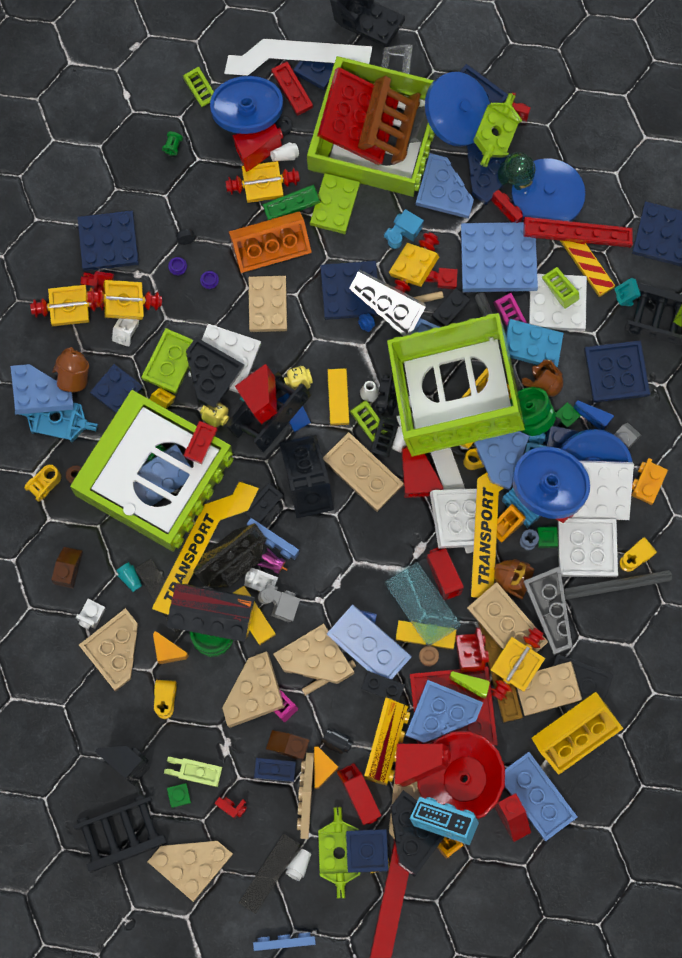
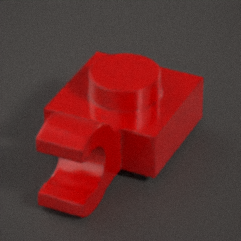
[425,268,458,289]
[81,271,114,293]

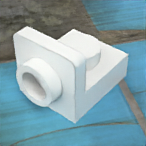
[112,318,139,347]
[244,568,278,591]
[76,599,106,629]

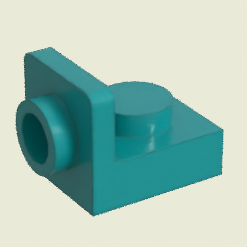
[614,278,641,307]

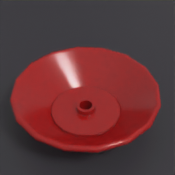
[417,731,505,819]

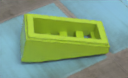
[183,67,214,107]
[542,267,580,309]
[349,400,387,442]
[449,671,490,699]

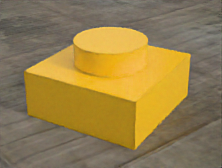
[149,388,176,409]

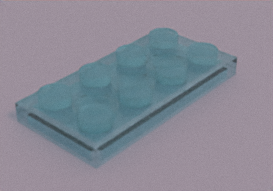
[385,562,461,647]

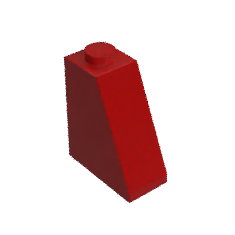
[232,123,283,172]
[235,364,277,424]
[401,446,444,498]
[426,548,464,601]
[395,744,451,787]
[337,763,381,825]
[494,793,531,842]

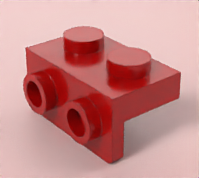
[455,628,489,672]

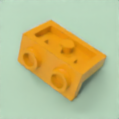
[631,458,668,505]

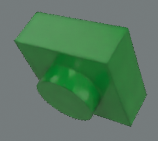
[556,402,581,429]
[537,527,558,548]
[167,783,191,808]

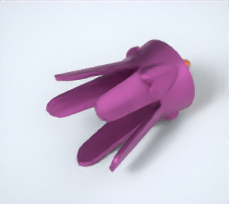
[258,548,288,574]

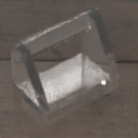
[381,44,413,74]

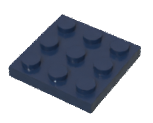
[632,201,682,267]
[78,211,139,271]
[320,261,380,320]
[584,341,650,403]

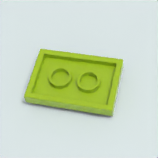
[310,173,360,234]
[141,328,193,394]

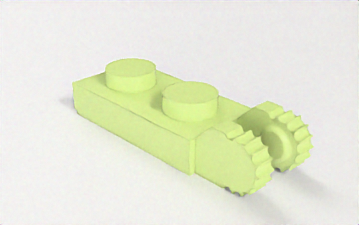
[164,757,222,787]

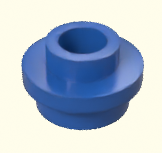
[358,313,375,332]

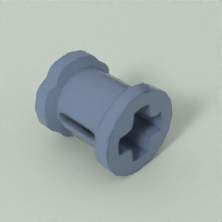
[520,529,539,550]

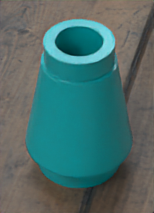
[116,562,142,592]

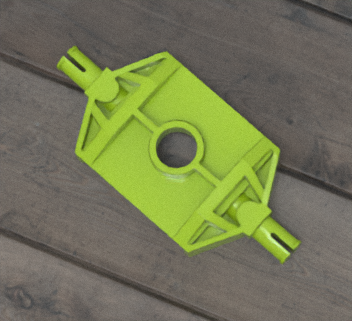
[474,93,522,167]
[318,807,361,899]

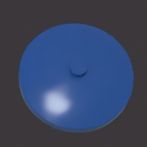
[425,72,490,146]
[210,76,283,134]
[511,159,585,222]
[560,429,632,462]
[512,447,590,519]

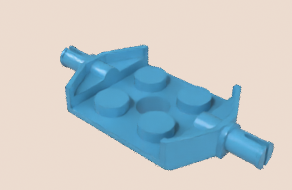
[18,403,98,442]

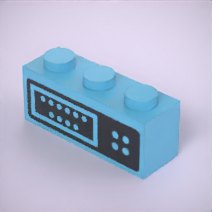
[410,797,479,845]

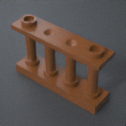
[358,76,421,164]

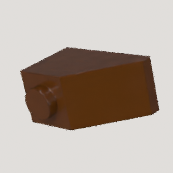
[51,547,83,589]
[266,730,310,761]

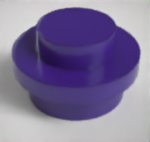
[168,257,187,276]
[200,271,219,289]

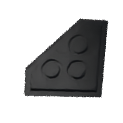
[186,337,244,411]
[553,654,614,711]
[390,790,444,877]

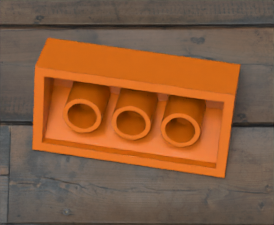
[229,211,312,273]

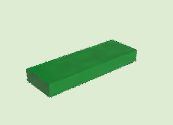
[263,184,321,220]

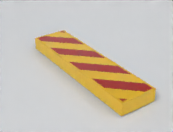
[560,241,615,297]

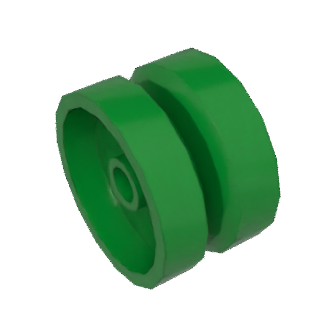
[510,387,556,436]
[190,632,234,657]

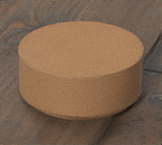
[419,646,439,666]

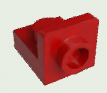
[512,92,531,122]
[214,797,247,819]

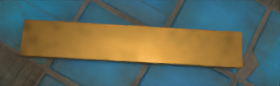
[477,621,523,723]

